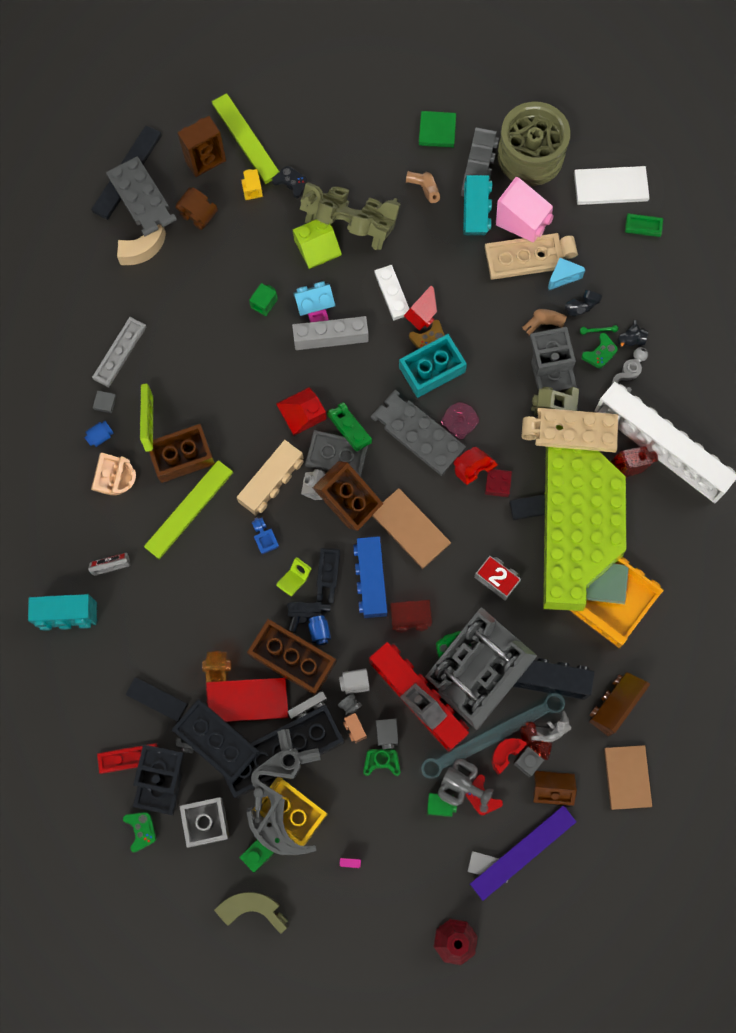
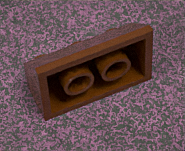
[589,672,650,736]

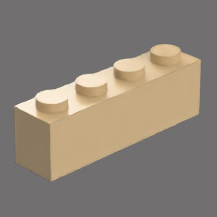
[236,440,304,516]

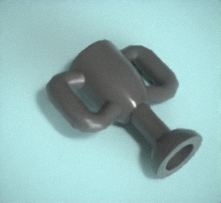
[438,759,494,808]

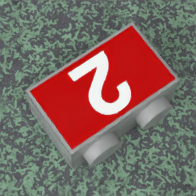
[474,556,521,601]

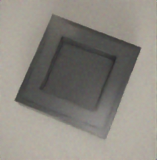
[93,391,117,413]

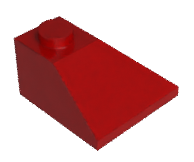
[276,387,327,436]

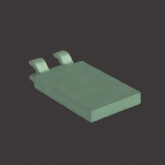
[586,564,629,605]

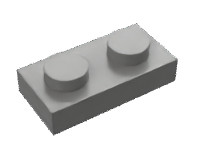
[287,692,327,720]

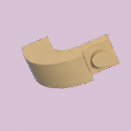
[117,224,166,265]

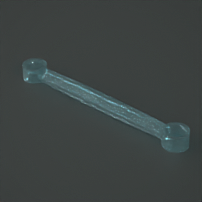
[421,693,565,779]

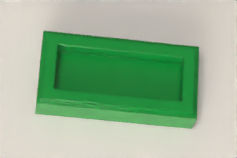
[625,213,663,237]

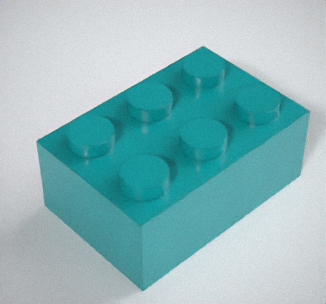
[463,175,492,235]
[399,334,467,398]
[28,594,97,630]

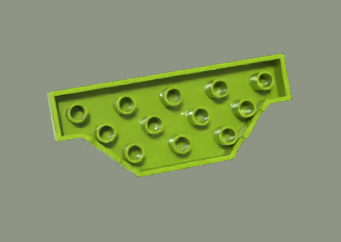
[543,425,626,611]

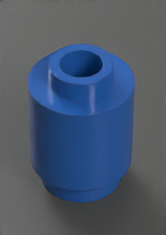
[84,421,113,447]
[308,615,331,646]

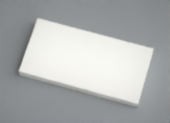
[574,166,649,205]

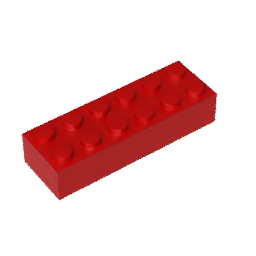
[369,642,469,752]

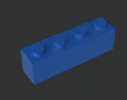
[353,536,387,618]

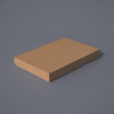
[604,745,652,810]

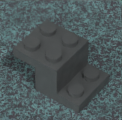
[530,327,577,392]

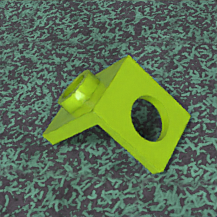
[276,557,312,596]

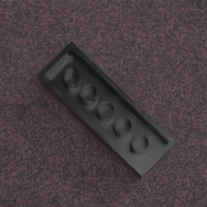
[224,705,344,799]

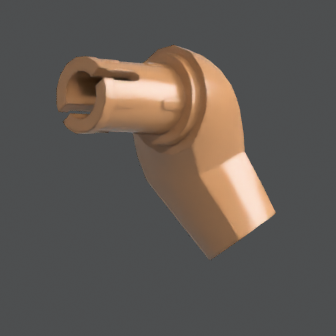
[406,171,440,203]
[522,309,567,335]

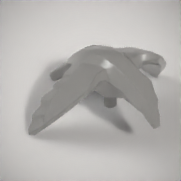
[526,711,572,742]

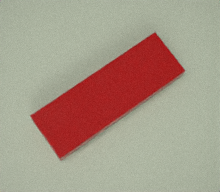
[97,743,158,774]

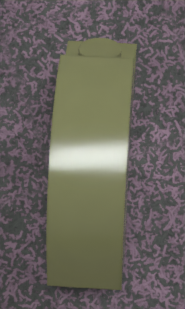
[214,892,288,934]

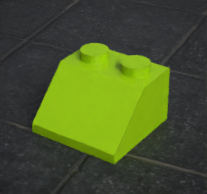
[293,219,342,269]

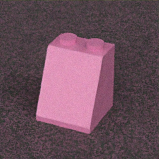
[496,177,554,243]

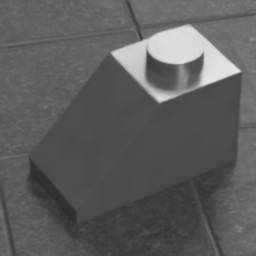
[400,684,447,730]

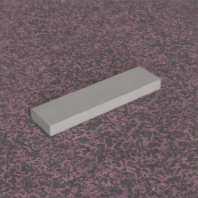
[92,317,146,387]

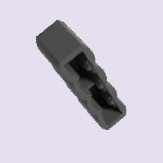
[461,127,499,197]

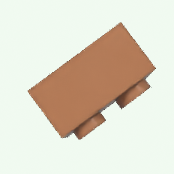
[343,713,367,743]

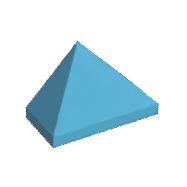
[548,258,585,290]

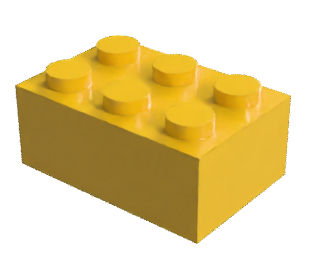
[253,777,328,846]

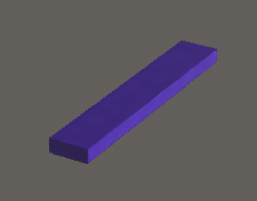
[470,805,576,901]

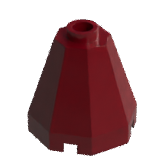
[434,919,478,965]

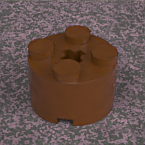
[175,187,218,230]

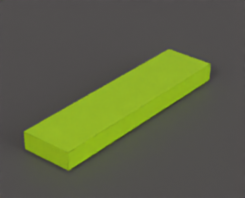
[140,384,153,452]

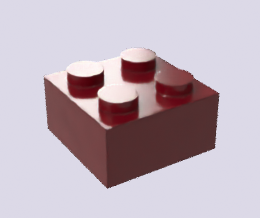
[485,469,512,497]

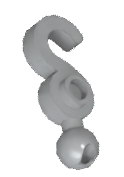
[611,347,648,393]

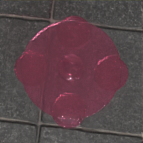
[441,402,479,439]

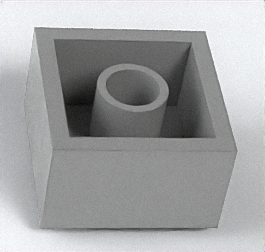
[180,797,230,848]

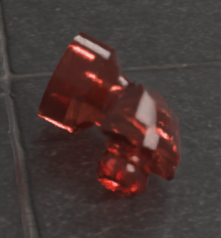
[520,722,552,760]

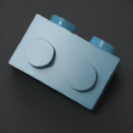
[293,281,335,316]

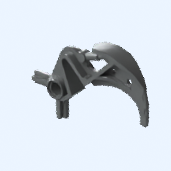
[247,729,321,855]

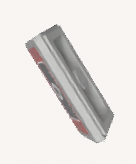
[88,553,131,576]

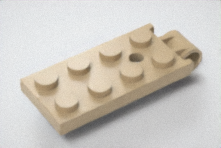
[484,233,578,280]
[522,408,618,452]

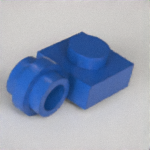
[252,517,279,555]

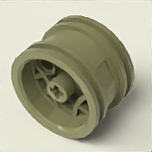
[497,102,570,186]

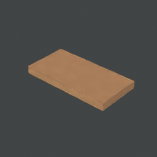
[372,488,451,569]

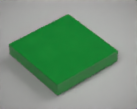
[419,111,456,148]

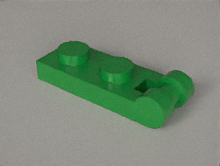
[327,402,372,452]

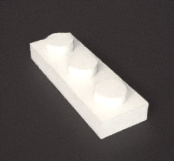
[375,265,409,321]

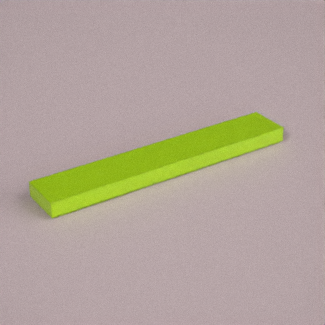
[212,93,279,185]
[144,460,233,560]

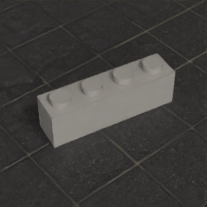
[292,316,368,350]

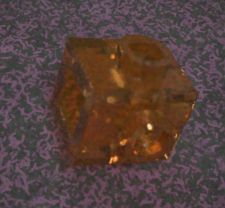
[202,651,231,682]

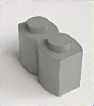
[339,668,370,695]

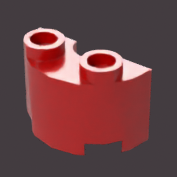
[454,447,498,485]
[491,738,527,775]

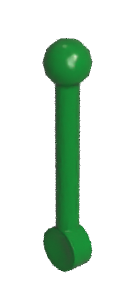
[580,325,619,335]

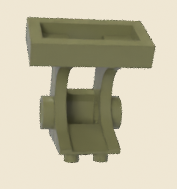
[531,387,579,416]

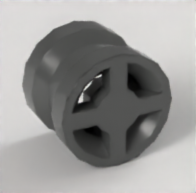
[338,693,363,717]

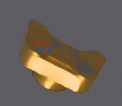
[409,320,445,349]

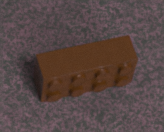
[247,619,337,695]

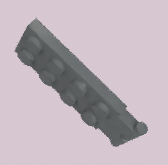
[106,156,177,237]
[370,390,466,476]

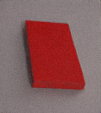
[206,678,288,722]

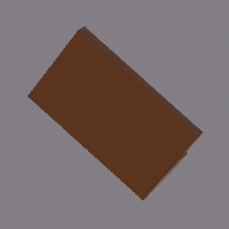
[533,771,577,806]

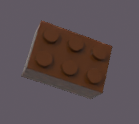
[177,116,226,177]
[149,424,215,483]
[312,461,383,531]

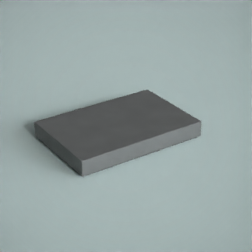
[305,430,369,477]

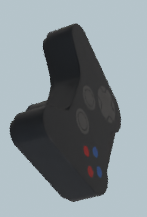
[272,166,307,199]

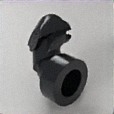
[565,290,602,316]

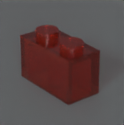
[390,600,432,632]

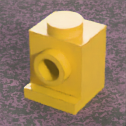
[241,169,263,200]

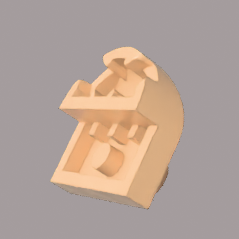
[91,453,136,495]

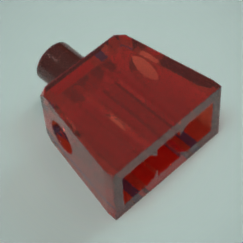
[611,446,658,477]

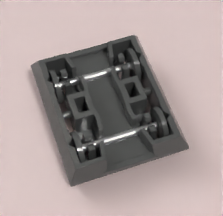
[424,607,537,730]

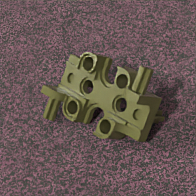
[300,182,401,250]

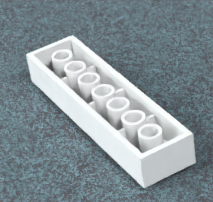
[595,382,736,503]

